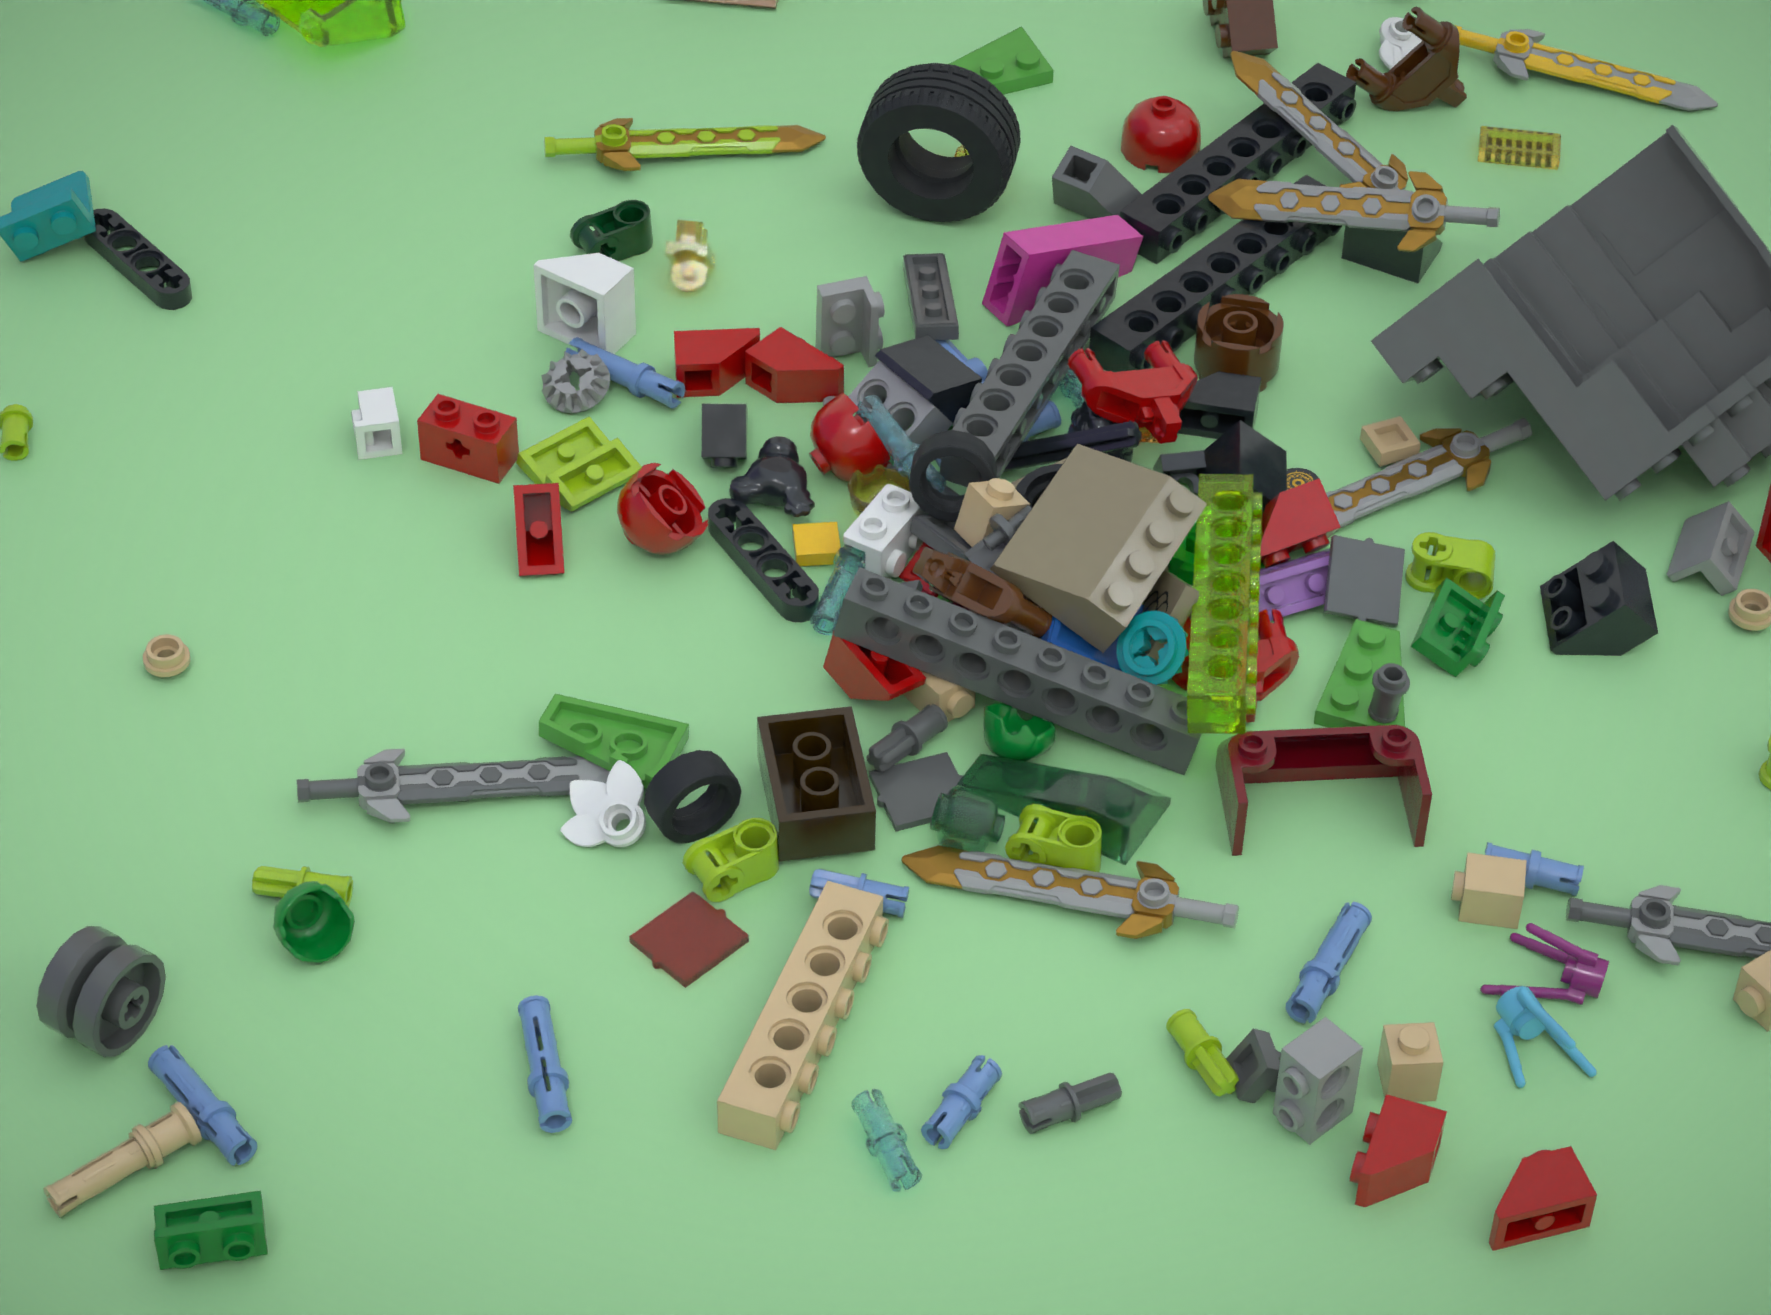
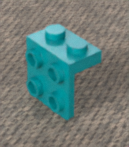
[0,171,96,262]

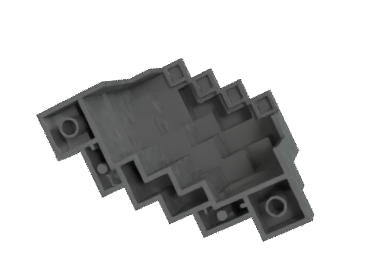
[1371,125,1771,501]

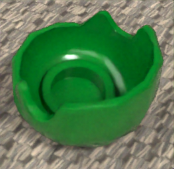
[983,703,1056,761]
[273,881,355,963]

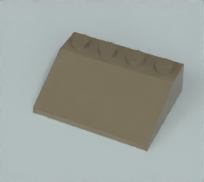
[990,444,1207,653]

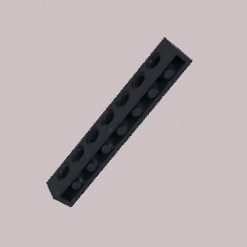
[1120,63,1356,264]
[1089,175,1342,372]

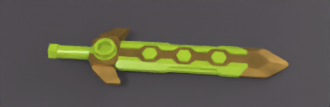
[544,118,826,171]

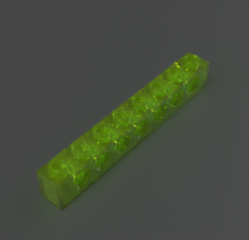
[1187,474,1262,734]

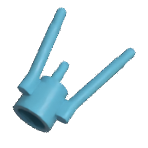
[1494,986,1597,1088]

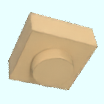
[1360,416,1421,467]

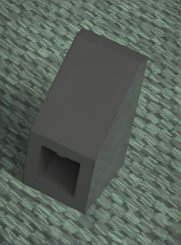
[1052,145,1142,219]

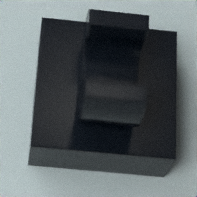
[1153,450,1206,496]

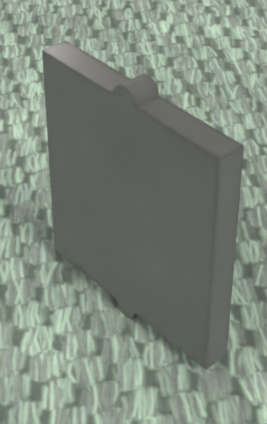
[1324,535,1405,627]
[869,752,975,832]

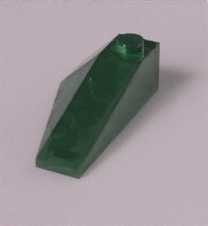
[957,754,1171,865]

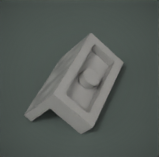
[1667,501,1755,596]

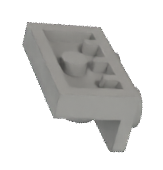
[815,276,885,367]

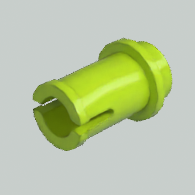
[0,404,33,461]

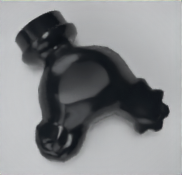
[729,436,815,517]

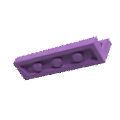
[1188,549,1330,642]

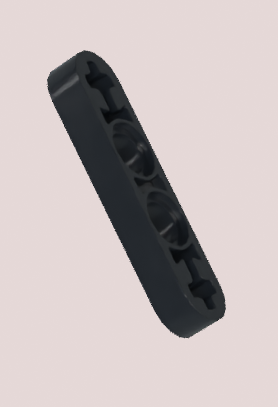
[84,208,192,310]
[708,498,819,623]

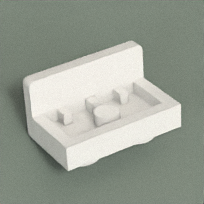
[843,484,926,579]

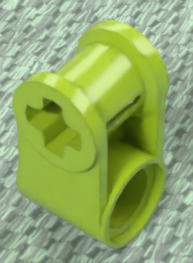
[1405,532,1495,599]
[1005,804,1102,872]
[682,818,779,902]

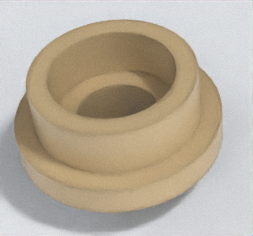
[1728,589,1771,631]
[143,634,190,677]

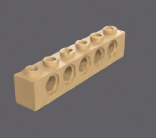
[717,881,889,1150]

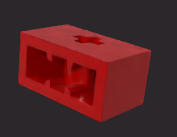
[417,394,519,484]

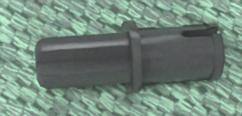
[866,704,948,772]
[1019,1073,1122,1134]

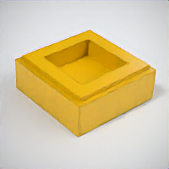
[792,522,841,566]

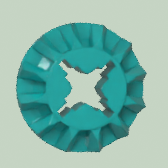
[1117,611,1190,685]

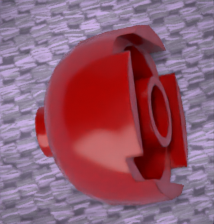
[1121,96,1201,173]
[809,393,892,483]
[617,463,708,555]

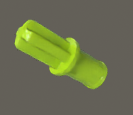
[252,866,353,907]
[1166,1009,1239,1097]

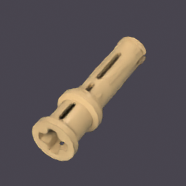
[43,1101,202,1217]

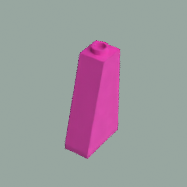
[982,215,1143,326]

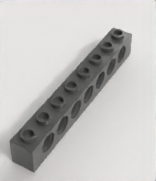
[938,250,1120,487]
[833,567,1212,775]

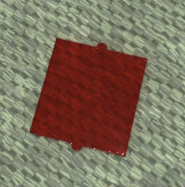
[629,891,749,988]

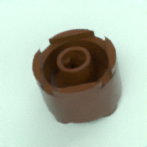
[1194,294,1284,392]

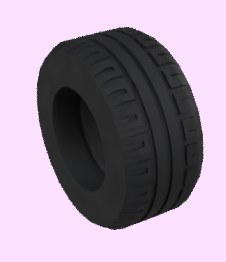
[857,63,1021,222]

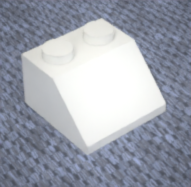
[533,253,636,354]

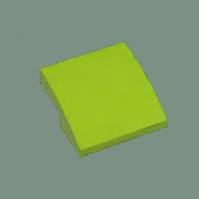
[516,416,642,512]

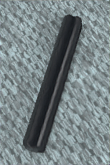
[1003,421,1142,472]

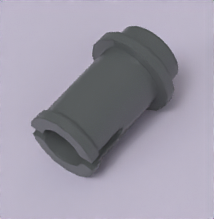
[1368,663,1410,723]

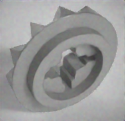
[541,349,610,413]

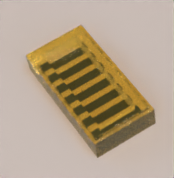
[1477,126,1561,170]

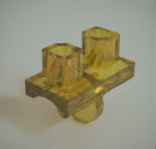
[665,220,715,292]

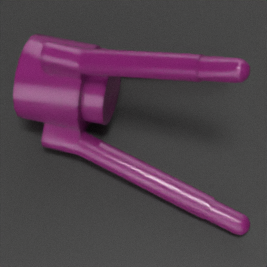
[1480,923,1609,1005]

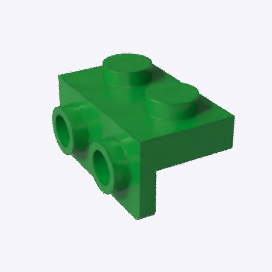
[1410,578,1505,677]
[154,1190,268,1270]

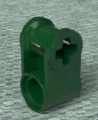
[570,200,653,261]

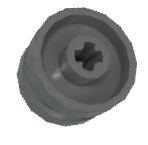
[36,926,166,1057]

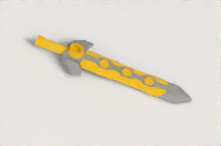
[1455,25,1718,111]

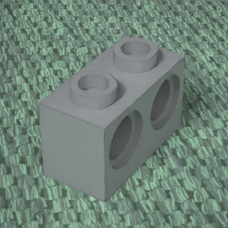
[848,361,953,458]
[1273,1017,1363,1145]

